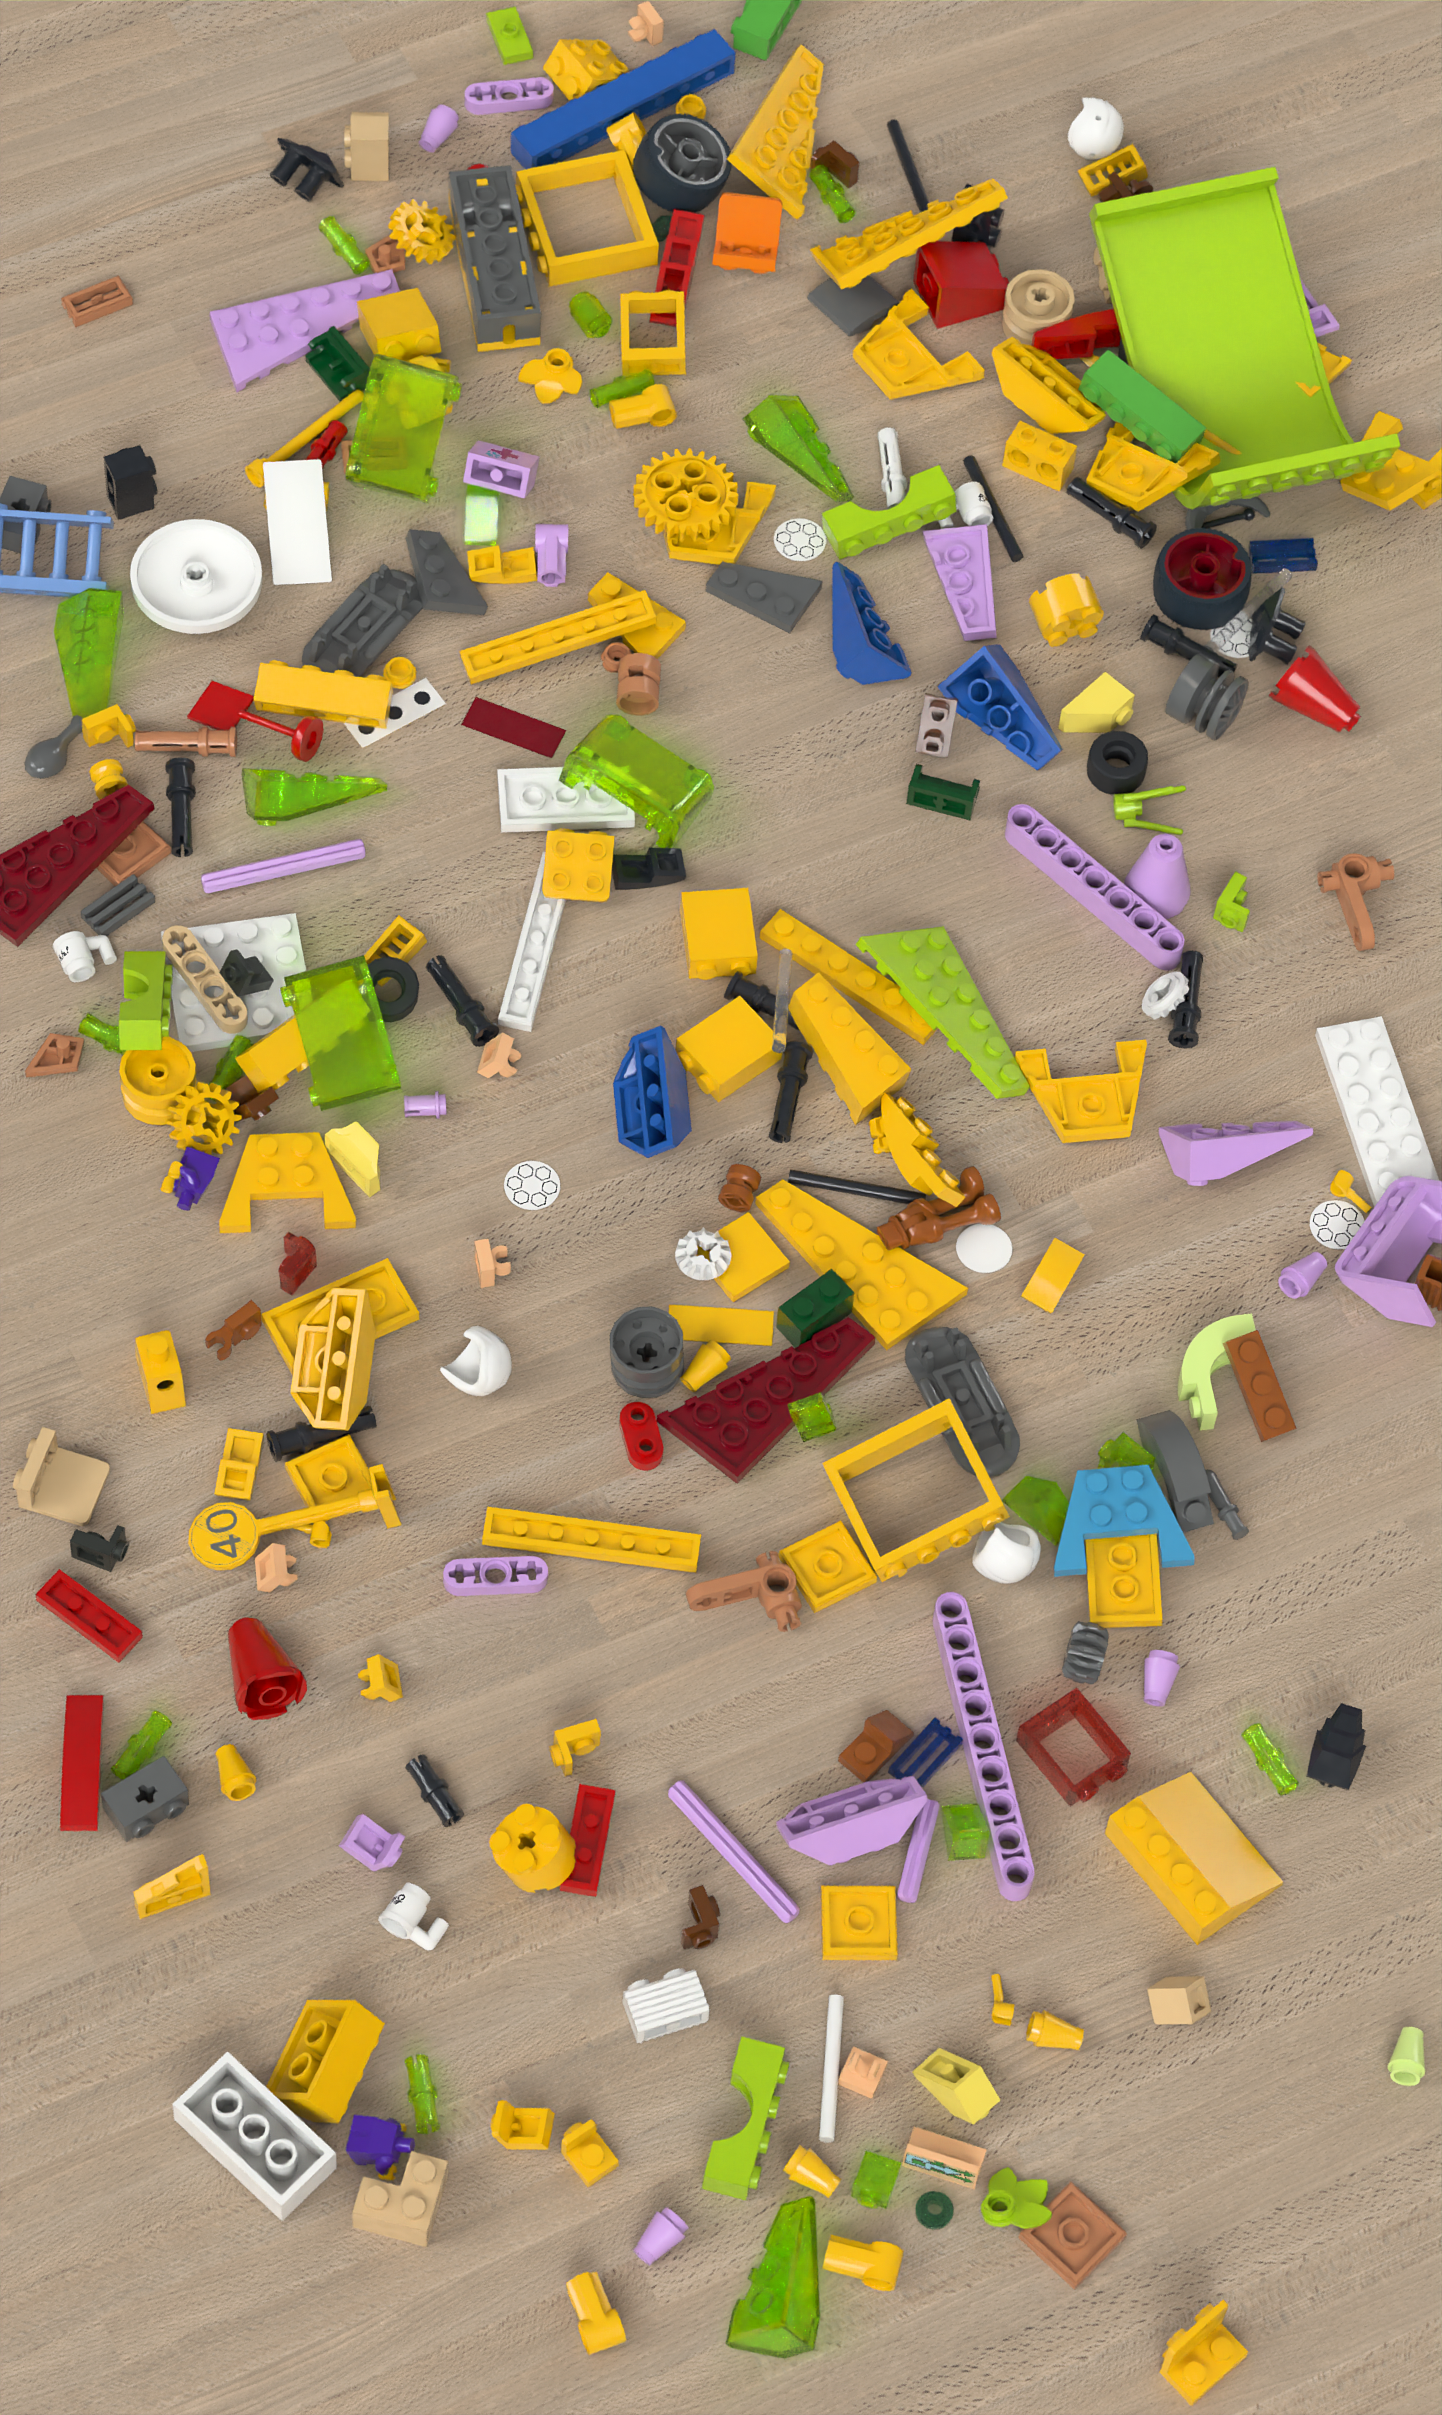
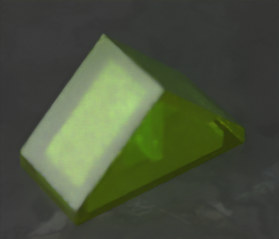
[1002,1476,1069,1546]
[941,1803,989,1861]

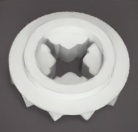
[1142,972,1190,1020]
[675,1227,731,1280]

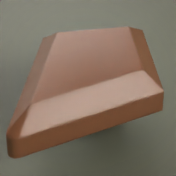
[365,235,405,274]
[25,1033,84,1077]

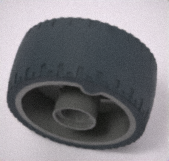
[633,114,732,213]

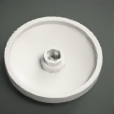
[130,519,262,634]

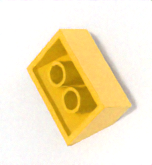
[266,2000,385,2123]

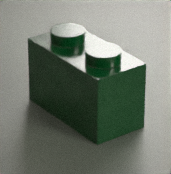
[776,1269,854,1348]

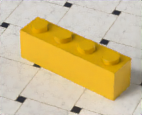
[254,660,393,729]
[235,978,372,1091]

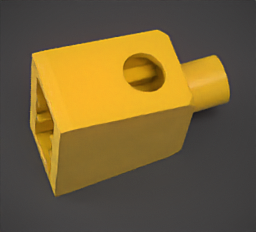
[135,1330,186,1414]

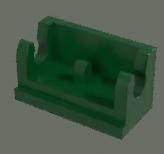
[305,326,370,402]
[906,764,981,820]

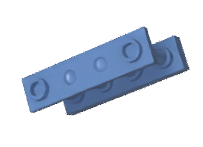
[0,504,114,600]

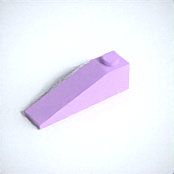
[1159,1121,1313,1186]

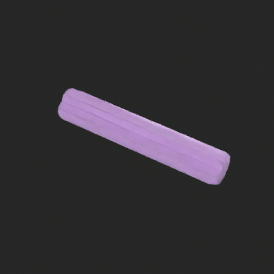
[897,1799,940,1903]

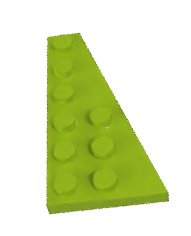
[856,926,1030,1099]

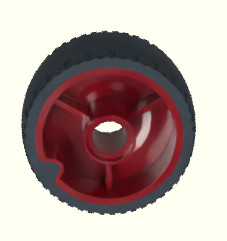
[1153,528,1252,630]

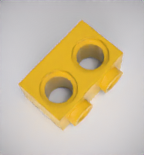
[1002,421,1077,492]

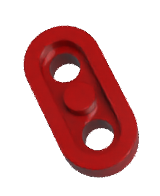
[619,1402,664,1471]

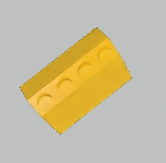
[1105,1772,1283,1945]

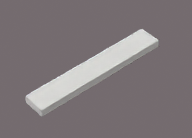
[498,852,566,1032]

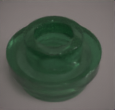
[915,2191,954,2230]

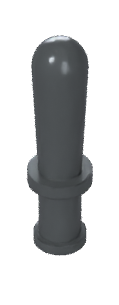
[1205,1469,1249,1540]

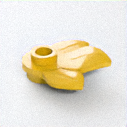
[518,348,582,404]

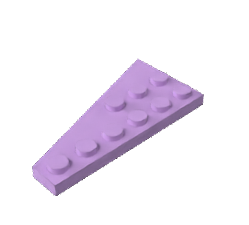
[209,269,400,393]

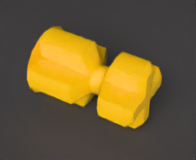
[869,1117,891,1154]

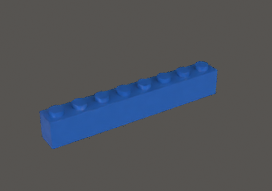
[511,29,736,169]

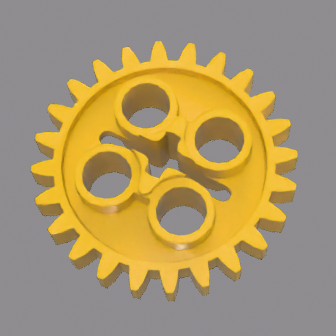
[633,448,738,542]

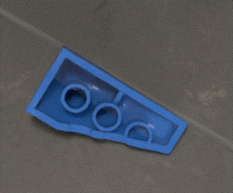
[832,561,912,685]
[937,644,1063,770]

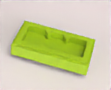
[486,6,533,65]

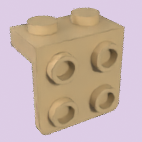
[13,1427,110,1526]

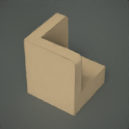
[1147,1976,1211,2025]

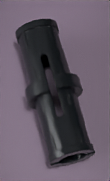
[405,1754,464,1827]

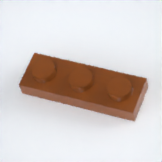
[1223,1330,1297,1442]

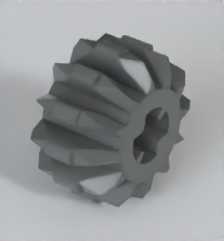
[1062,1621,1109,1685]

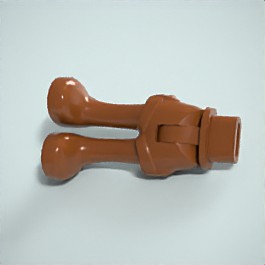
[877,1166,1001,1251]

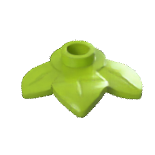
[981,2167,1052,2229]

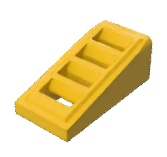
[1077,144,1148,197]
[355,915,427,987]

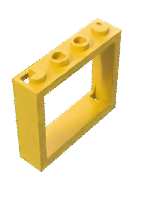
[515,150,659,287]
[822,1398,1010,1582]

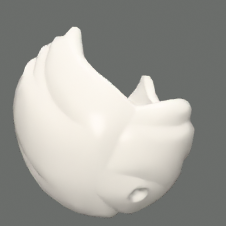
[1068,98,1124,160]
[440,1325,512,1396]
[972,1522,1041,1584]

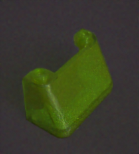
[346,354,462,504]
[558,714,714,848]
[280,955,403,1112]

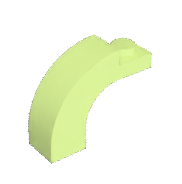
[1178,1313,1256,1431]

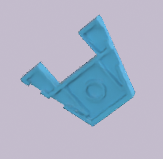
[1054,1465,1195,1577]

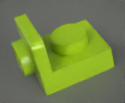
[1213,871,1250,932]

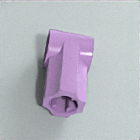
[535,524,568,587]

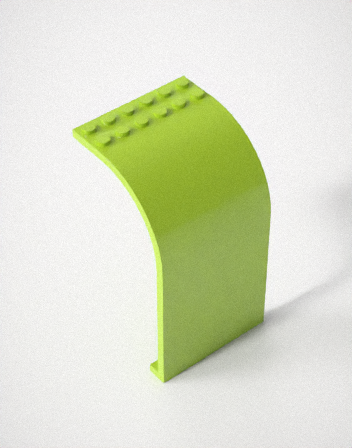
[1089,166,1400,509]

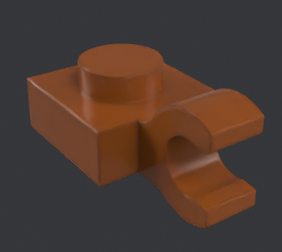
[205,1300,262,1361]

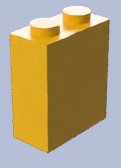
[357,287,441,366]
[680,888,758,980]
[675,996,783,1103]

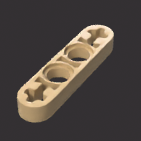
[162,925,248,1034]

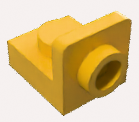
[81,704,136,748]
[549,1719,601,1776]
[561,2119,619,2188]

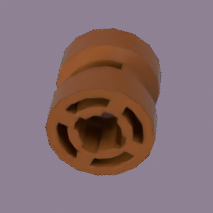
[718,1164,762,1212]

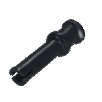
[1066,477,1157,549]
[1140,614,1237,677]
[165,757,196,857]
[1168,951,1204,1049]
[426,955,499,1047]
[724,971,800,1031]
[769,1041,813,1143]
[266,1406,377,1462]

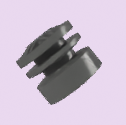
[1165,653,1249,741]
[609,1306,684,1398]

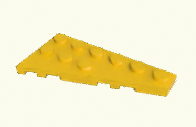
[809,178,1008,289]
[755,1179,968,1351]

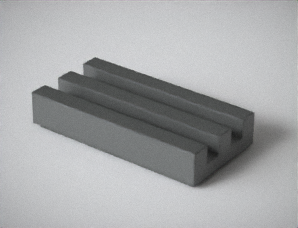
[80,874,155,936]

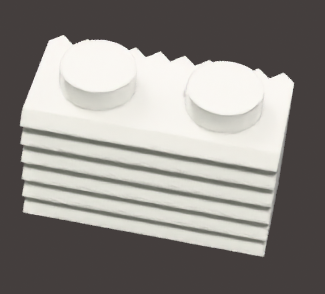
[623,1968,709,2043]

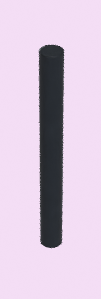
[887,119,929,213]
[963,455,1024,562]
[788,1169,926,1204]

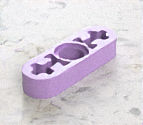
[465,77,554,115]
[443,1556,548,1596]

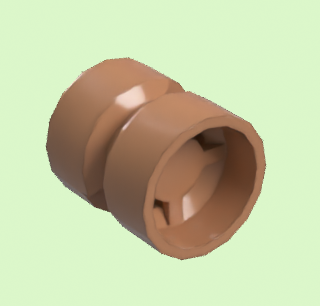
[616,653,661,716]

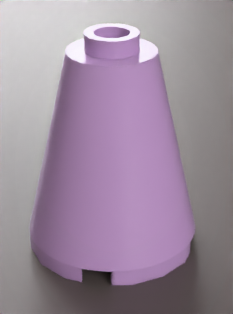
[1124,834,1190,919]

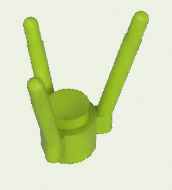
[1113,785,1186,835]

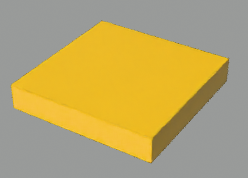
[696,1212,790,1302]
[285,1434,371,1522]
[779,1520,877,1614]
[821,1886,898,1960]

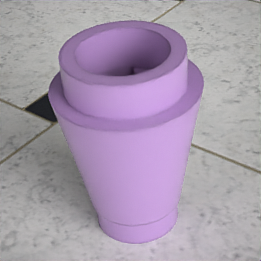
[419,105,459,153]
[1278,1252,1327,1299]
[1143,1650,1180,1707]
[633,2207,689,2266]

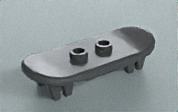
[302,564,423,677]
[905,1327,1020,1477]

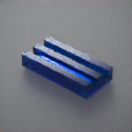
[1248,538,1318,574]
[888,1717,963,1788]

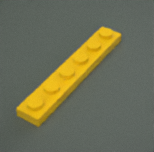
[459,590,657,684]
[760,909,938,1045]
[482,1506,701,1573]

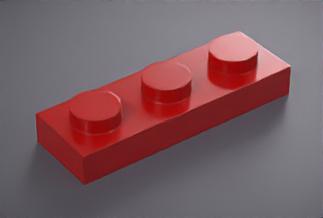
[35,1569,143,1663]
[560,1784,616,1897]

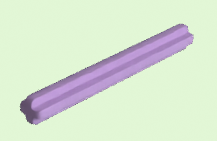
[201,839,366,893]
[668,1780,800,1923]

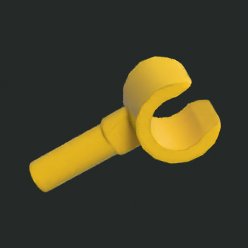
[1330,1170,1372,1214]
[293,1521,332,1548]
[991,1974,1015,2026]

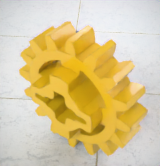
[388,199,456,264]
[166,1082,242,1155]

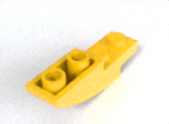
[881,1093,965,1207]

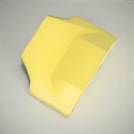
[325,1122,380,1198]

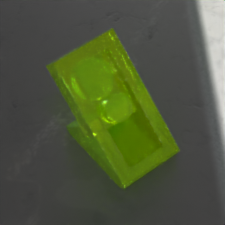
[464,485,499,546]

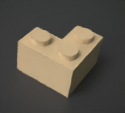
[344,112,389,181]
[352,2151,448,2247]

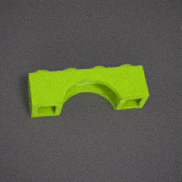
[822,465,957,560]
[119,951,173,1050]
[702,2036,790,2200]

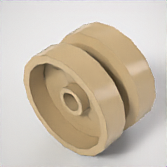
[1002,269,1075,345]

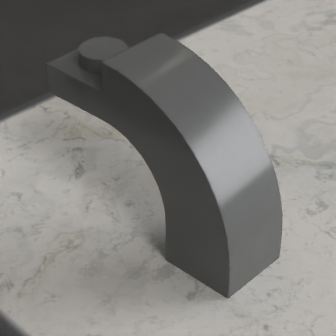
[1136,1410,1214,1533]

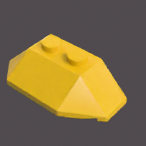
[992,336,1106,434]
[290,1288,376,1431]

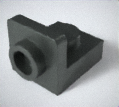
[219,949,274,997]
[70,1525,129,1572]

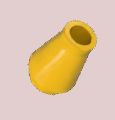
[680,1340,731,1393]
[215,1744,256,1801]
[1026,2010,1084,2051]
[783,2145,841,2198]

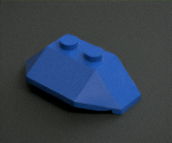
[613,1025,692,1158]

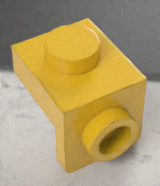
[491,2100,555,2150]

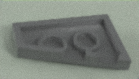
[406,529,488,615]
[705,561,823,633]

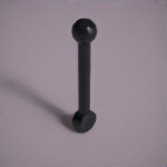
[1202,508,1255,528]

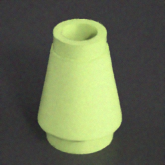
[1388,2027,1425,2086]

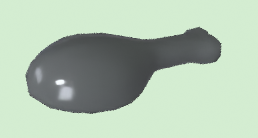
[24,715,83,779]

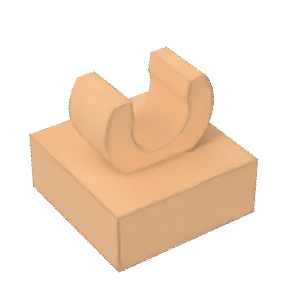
[628,1,664,46]
[477,1033,521,1078]
[474,1239,511,1288]
[255,1543,298,1593]
[838,2047,888,2099]

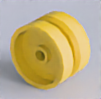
[119,1037,197,1125]

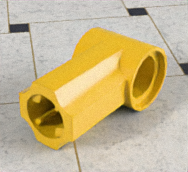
[607,113,646,178]
[609,384,677,429]
[822,2234,904,2291]
[566,2272,626,2355]

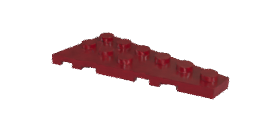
[0,784,155,947]
[657,1317,876,1484]

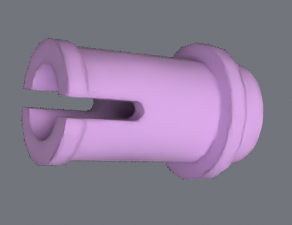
[404,1091,447,1119]

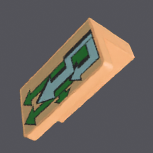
[902,2127,986,2189]

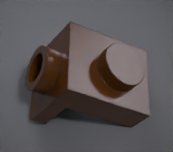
[810,140,860,189]
[224,1075,279,1122]
[681,1885,720,1949]

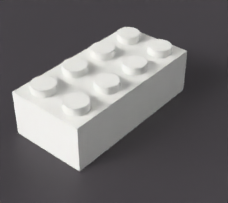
[173,2052,337,2221]

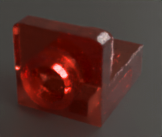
[278,1232,317,1296]

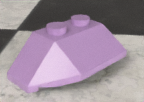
[776,1776,927,1866]

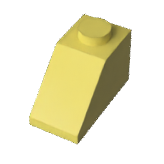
[1058,672,1135,733]
[912,2048,1000,2125]

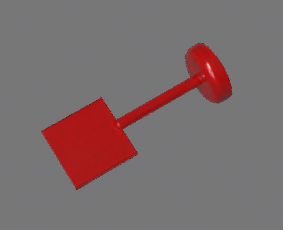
[187,681,324,762]

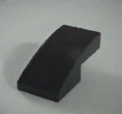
[612,848,686,890]

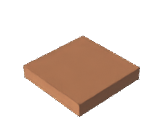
[96,821,171,886]
[1018,2182,1127,2290]

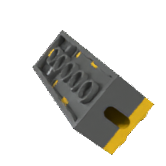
[449,164,541,352]

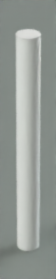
[819,1995,844,2143]

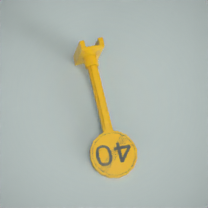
[189,1464,401,1571]

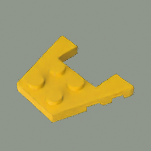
[852,288,985,400]
[1340,411,1442,511]
[1086,422,1221,512]
[663,482,776,565]
[1014,1039,1147,1143]
[219,1132,356,1233]

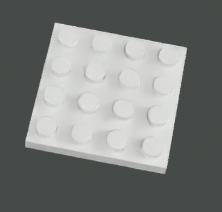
[161,913,312,1052]

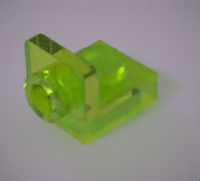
[788,1392,837,1442]
[1097,1432,1156,1473]
[850,2151,902,2209]

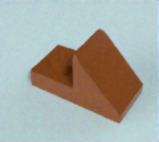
[838,1710,914,1783]

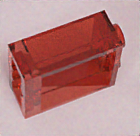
[1016,1687,1131,1806]

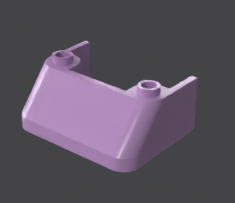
[1335,1176,1442,1327]

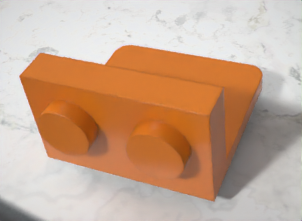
[712,192,782,274]

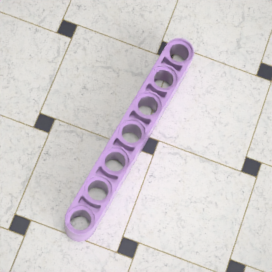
[1005,804,1185,971]

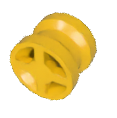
[89,759,128,799]

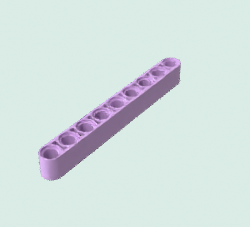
[933,1592,1034,1901]

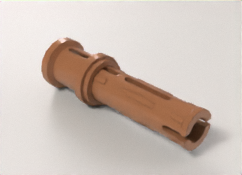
[135,727,237,757]

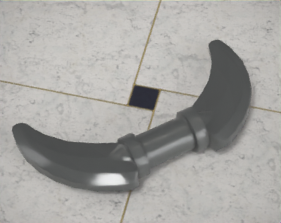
[1185,496,1270,530]

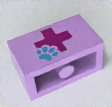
[463,440,540,499]

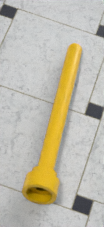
[245,390,365,488]

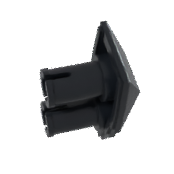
[269,138,344,202]
[1249,587,1305,665]
[1306,1703,1366,1791]

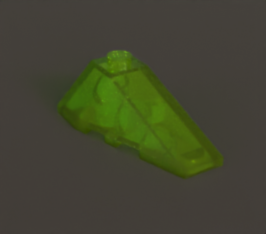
[743,395,854,502]
[54,588,124,718]
[241,768,387,826]
[726,2195,820,2359]

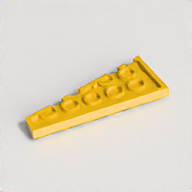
[727,44,824,220]

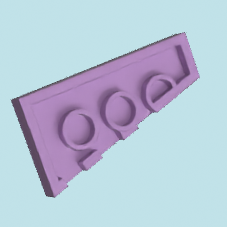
[923,524,997,641]

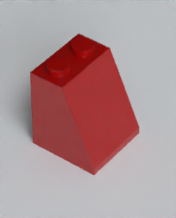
[913,241,1009,329]

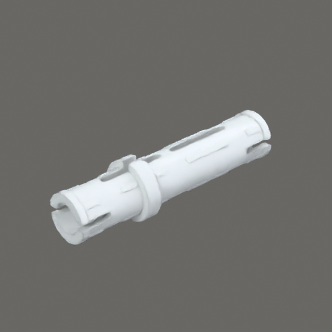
[877,428,907,509]

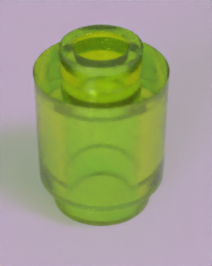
[569,291,612,339]

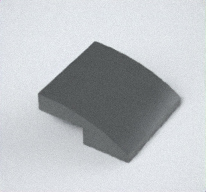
[807,275,899,337]

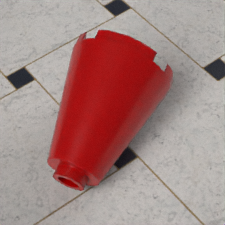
[1268,645,1361,733]
[228,1617,307,1720]

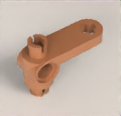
[1317,853,1394,951]
[686,1551,802,1632]

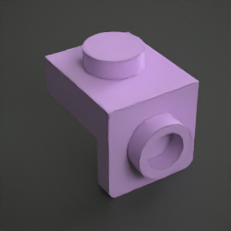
[339,1814,405,1872]

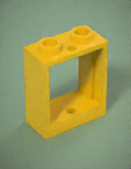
[620,290,686,376]

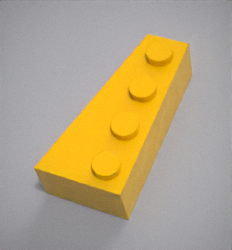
[788,972,912,1125]

